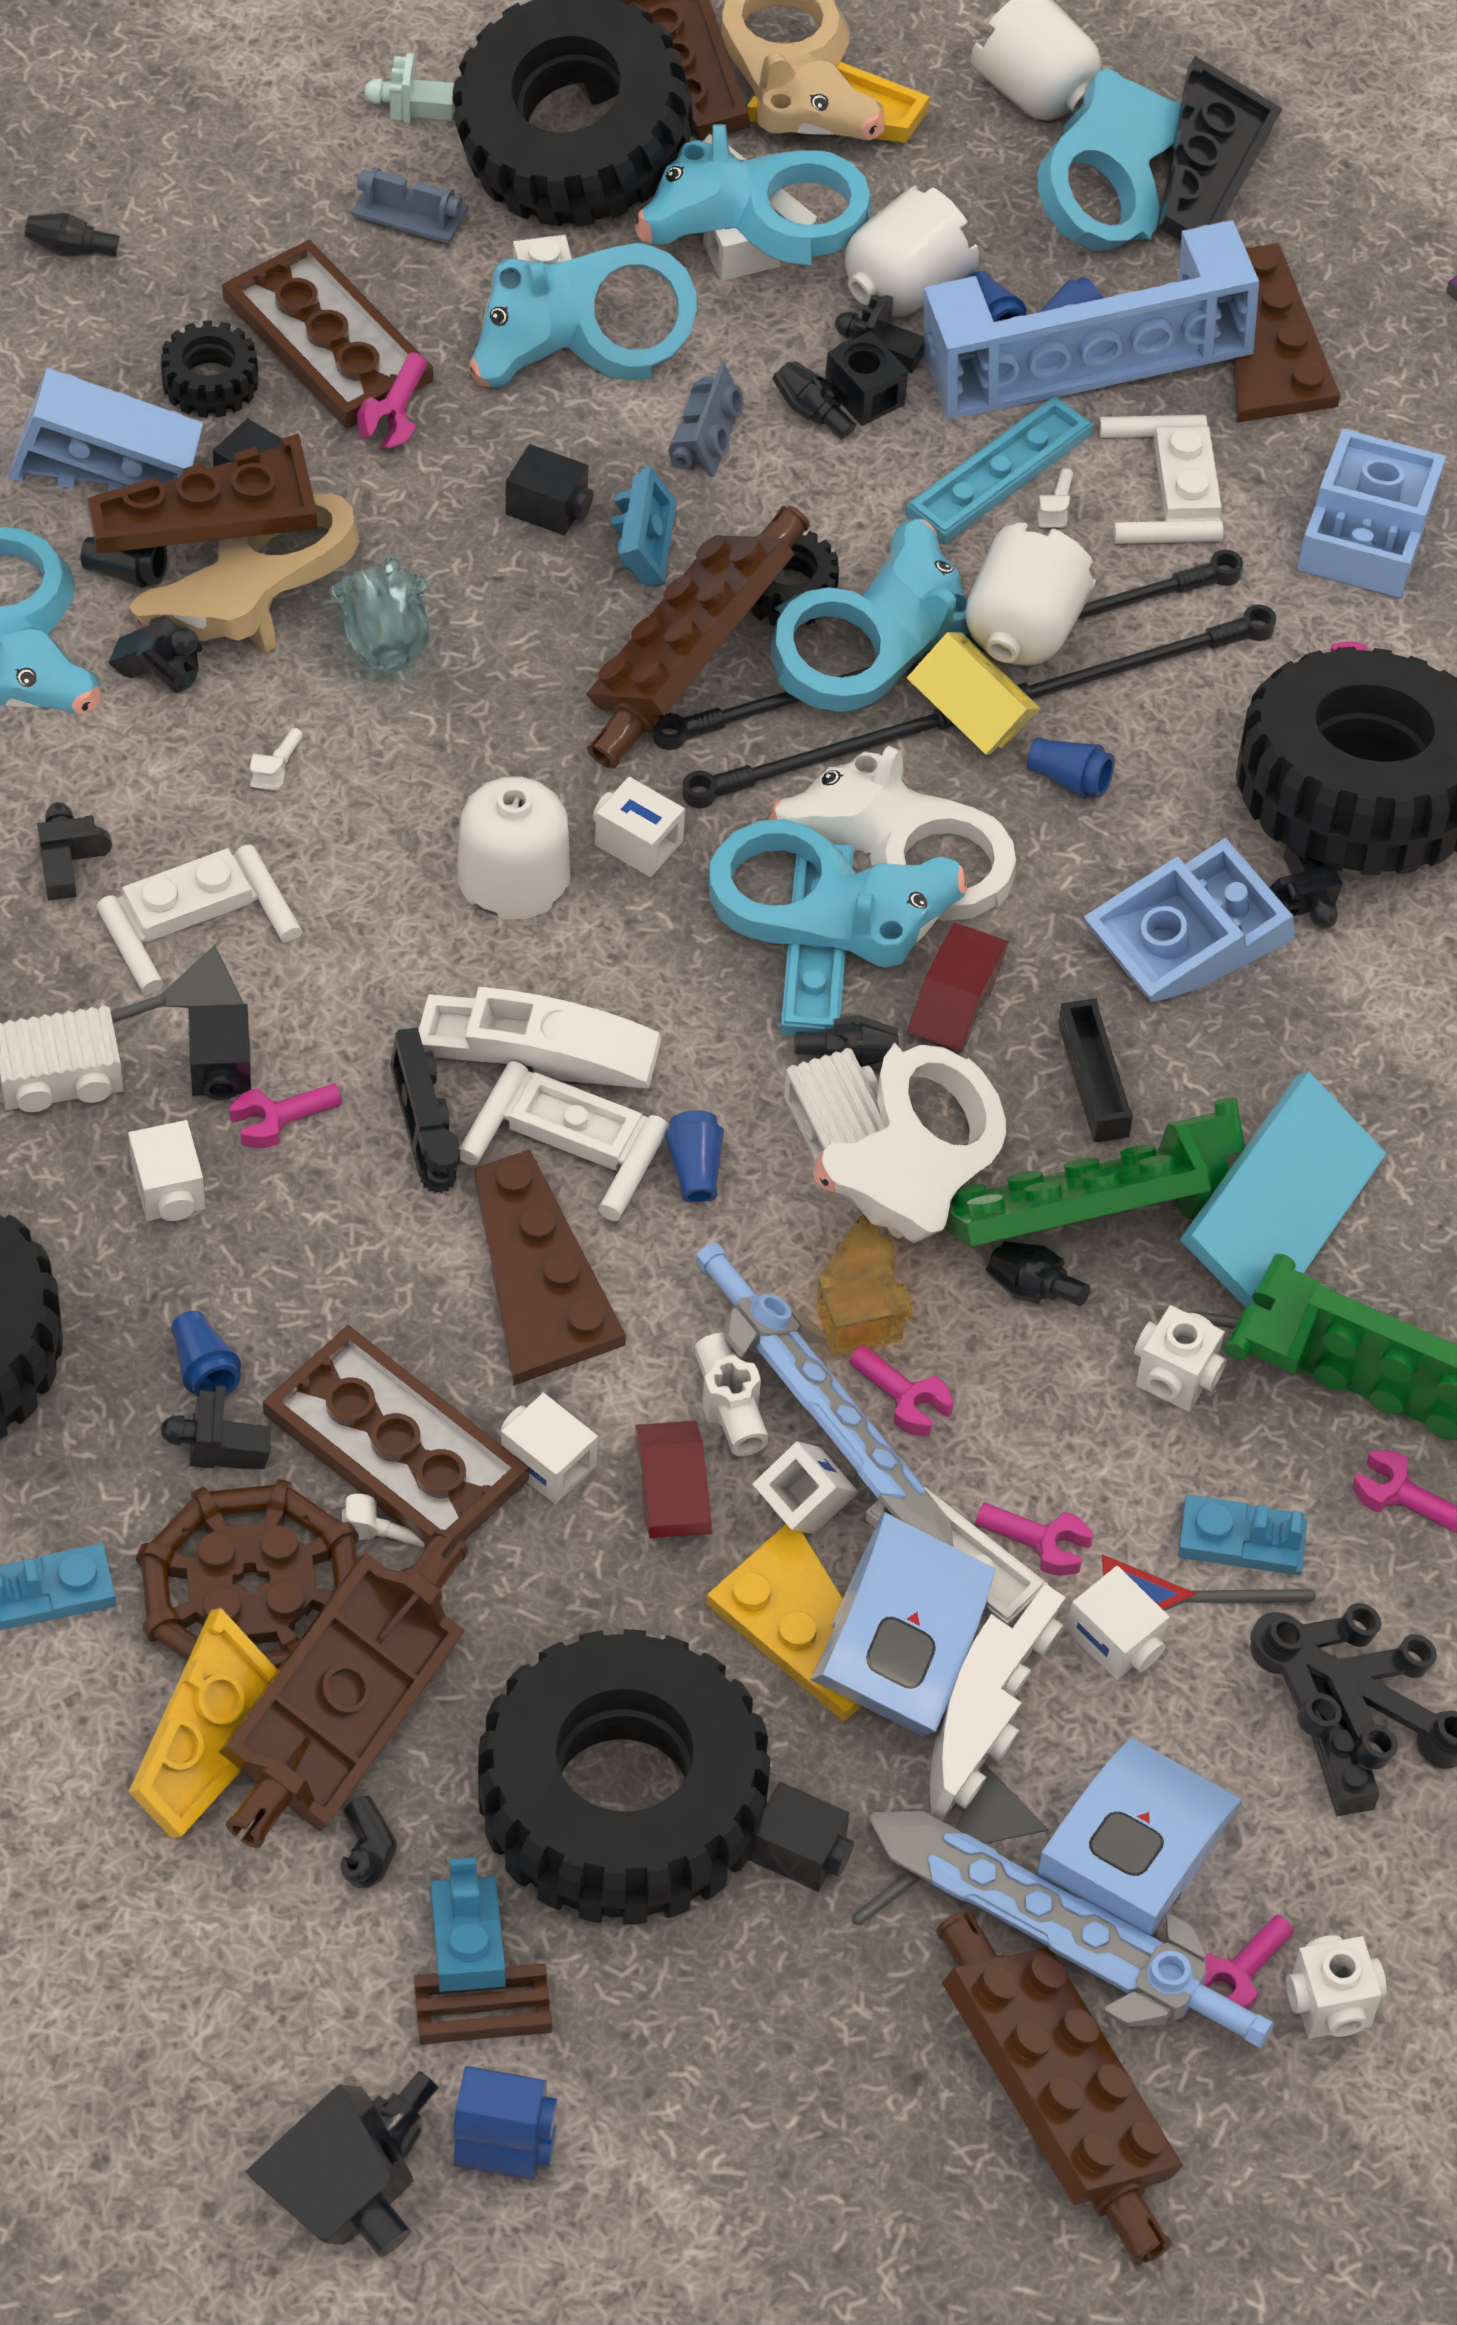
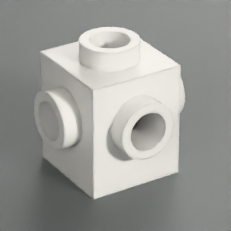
[1134,1305,1227,1412]
[1286,1935,1387,2039]

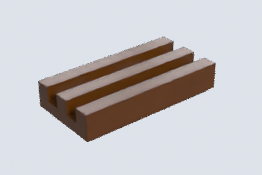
[414,1963,552,2045]

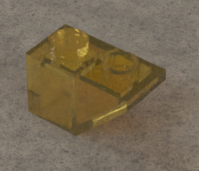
[816,1215,912,1357]

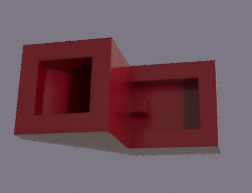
[907,922,1009,1051]
[635,1420,712,1538]

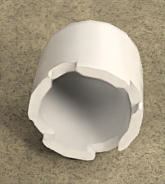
[970,0,1102,121]
[844,185,979,317]
[965,522,1096,666]
[457,776,570,919]

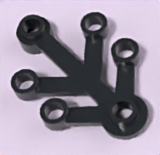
[1250,1603,1457,1770]

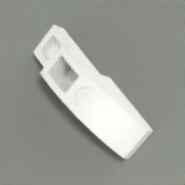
[419,987,662,1089]
[930,1584,1066,1821]

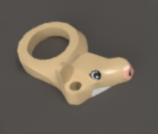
[720,0,884,140]
[129,492,360,653]

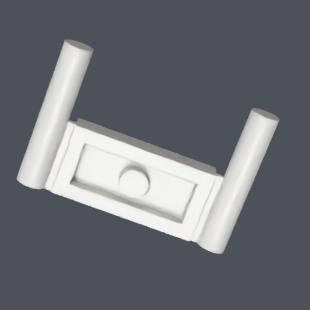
[1098,415,1224,544]
[96,845,302,995]
[459,1061,669,1221]

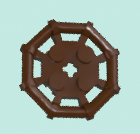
[136,1479,359,1670]

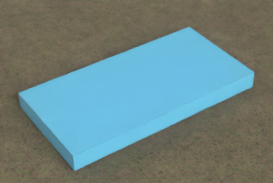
[1180,1071,1387,1308]

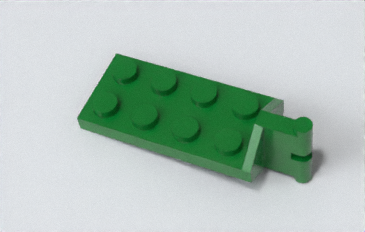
[944,1098,1245,1247]
[1224,1254,1457,1440]

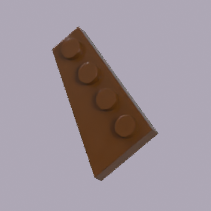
[623,0,750,141]
[1234,243,1341,423]
[88,433,317,554]
[475,1149,626,1386]

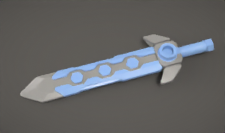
[696,1243,954,1547]
[870,1811,1275,2049]

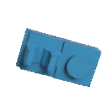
[611,466,677,586]
[1178,1494,1308,1576]
[0,1543,116,1630]
[430,1857,505,1992]

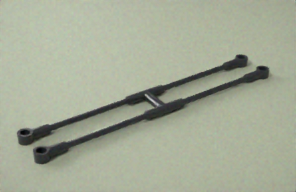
[653,549,1276,809]

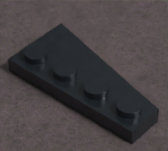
[1158,56,1283,241]

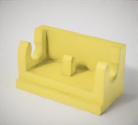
[907,632,1041,755]

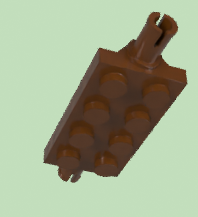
[586,505,810,769]
[219,1529,469,1848]
[936,1911,1183,2265]

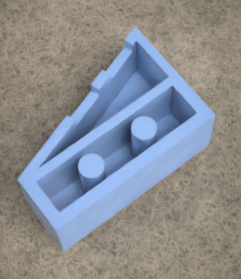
[8,368,203,491]

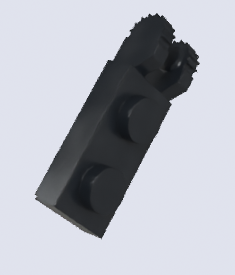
[390,1028,461,1194]

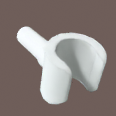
[1037,468,1073,528]
[250,728,303,790]
[342,1494,425,1548]

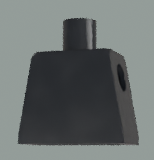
[245,2084,413,2257]

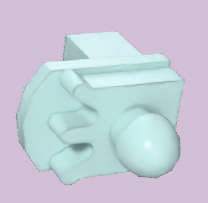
[364,53,454,123]

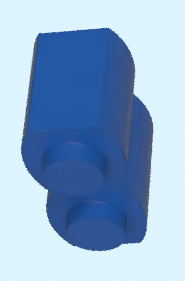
[453,2066,558,2180]

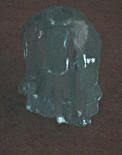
[328,556,430,673]

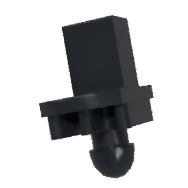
[834,295,924,374]
[108,615,202,693]
[37,802,112,901]
[1269,846,1343,929]
[160,1385,271,1469]

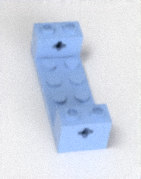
[924,220,1259,419]

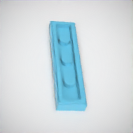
[905,395,1093,545]
[780,844,854,1036]

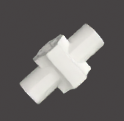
[695,1333,769,1456]

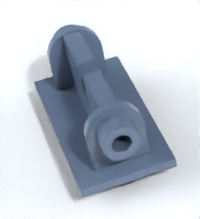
[352,167,468,244]
[669,364,744,477]

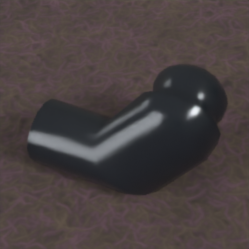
[340,1796,397,1889]

